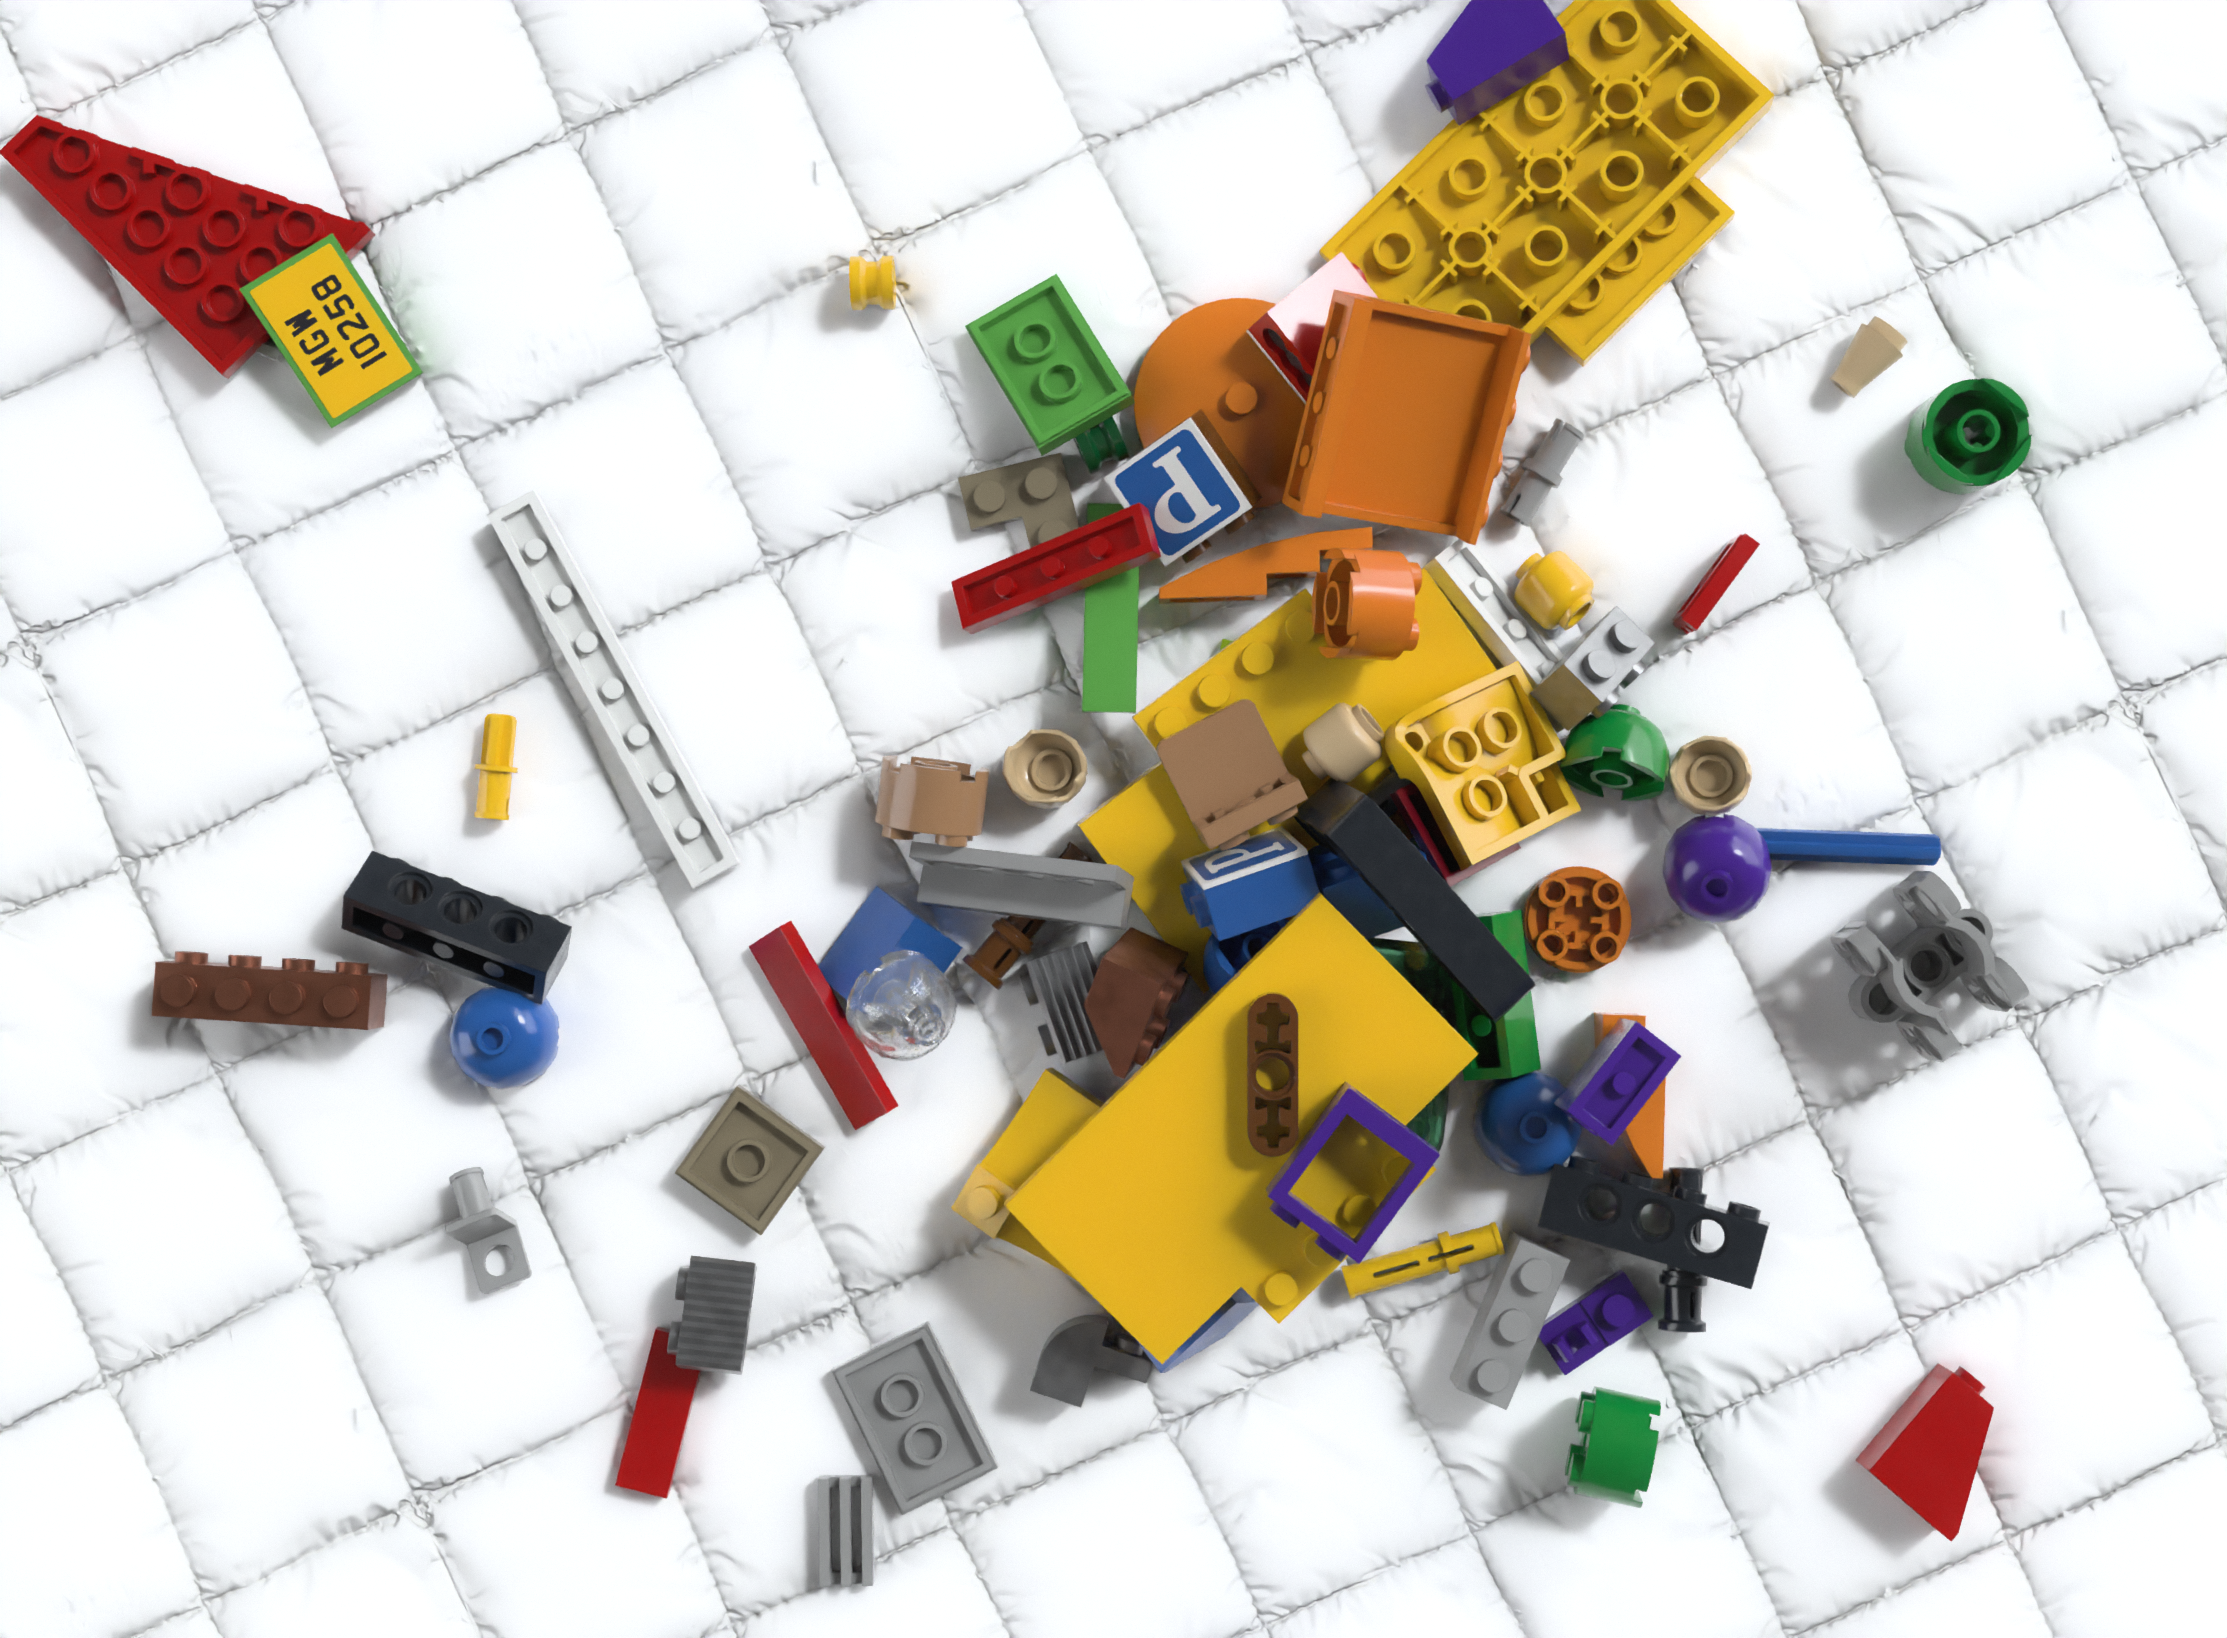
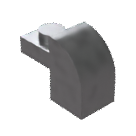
[1030,1315,1153,1408]

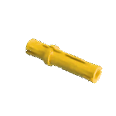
[1341,1221,1505,1299]

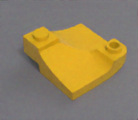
[1384,661,1581,871]
[951,1067,1104,1281]

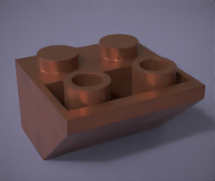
[1084,927,1190,1079]

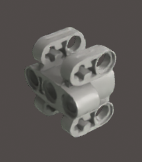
[1830,871,2029,1062]

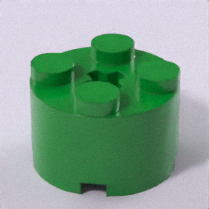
[1904,378,2032,495]
[1565,1386,1661,1508]

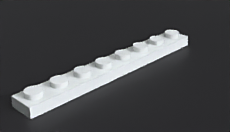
[487,489,742,888]

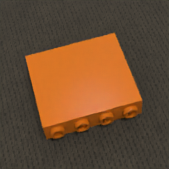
[1282,289,1532,545]

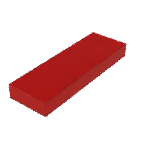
[615,1326,702,1499]

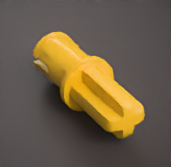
[474,713,518,820]

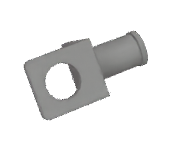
[445,1167,532,1294]

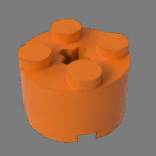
[1312,548,1422,661]

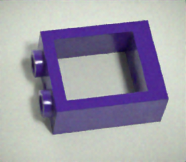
[1266,1081,1440,1264]

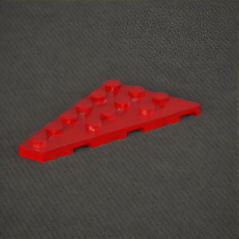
[0,115,376,379]

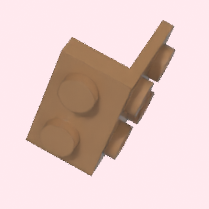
[1156,699,1308,850]

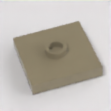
[674,1084,825,1235]

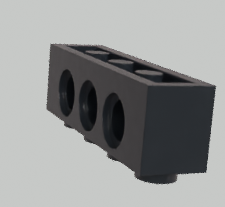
[341,851,572,1005]
[1538,1155,1771,1290]

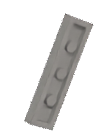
[909,841,1134,930]

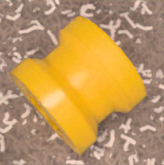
[849,256,896,310]

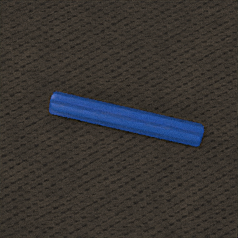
[1756,828,1941,866]

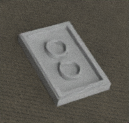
[831,1321,999,1515]

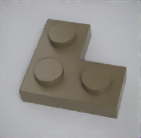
[958,453,1079,548]

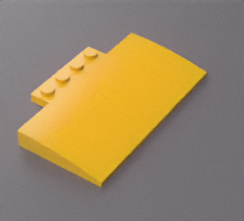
[1319,0,1775,367]
[1077,567,1497,994]
[1004,892,1478,1364]

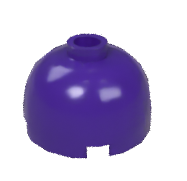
[1662,814,1772,924]

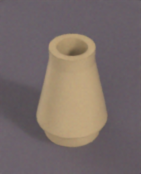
[1829,316,1908,398]

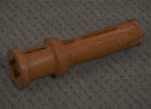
[962,841,1095,990]

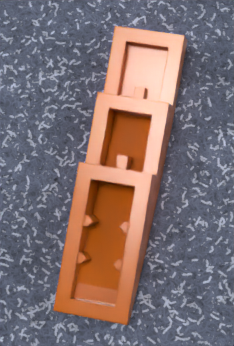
[1158,527,1373,604]

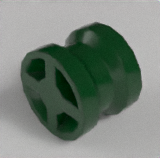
[1073,416,1129,475]

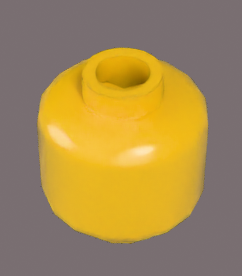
[1514,551,1595,631]

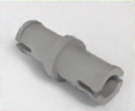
[1500,418,1585,527]

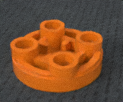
[1523,866,1631,973]

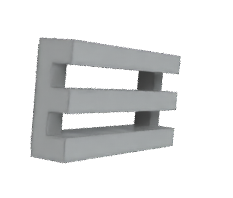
[818,1475,875,1587]

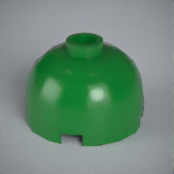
[1560,704,1669,801]

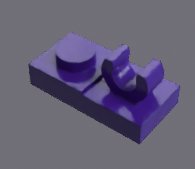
[1538,1269,1654,1376]

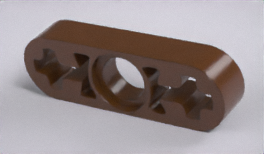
[1247,992,1298,1157]

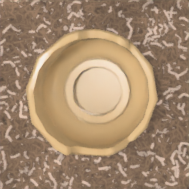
[1002,729,1088,809]
[1669,735,1752,817]

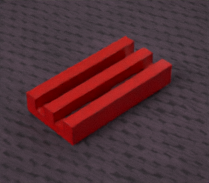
[1672,533,1760,635]

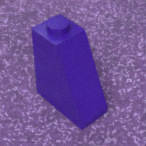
[1425,0,1569,126]

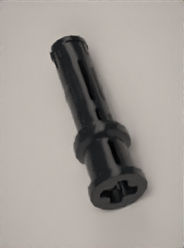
[1658,1167,1708,1333]

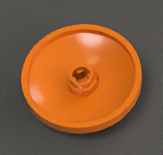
[1134,298,1305,511]

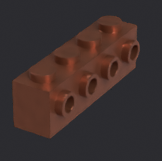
[151,951,388,1030]

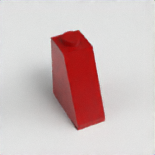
[1855,1363,1994,1542]

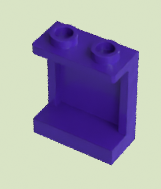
[1553,1018,1682,1146]

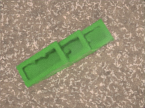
[1082,503,1139,714]

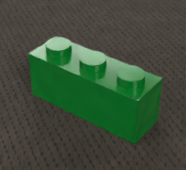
[1451,909,1541,1081]

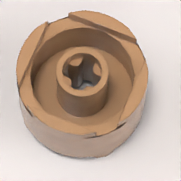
[875,756,990,847]

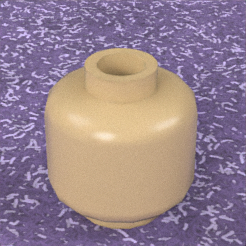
[1302,703,1385,783]

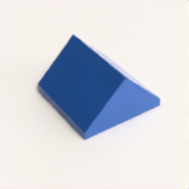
[818,886,963,1034]

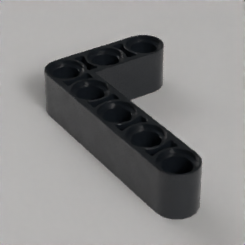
[1293,777,1536,1023]

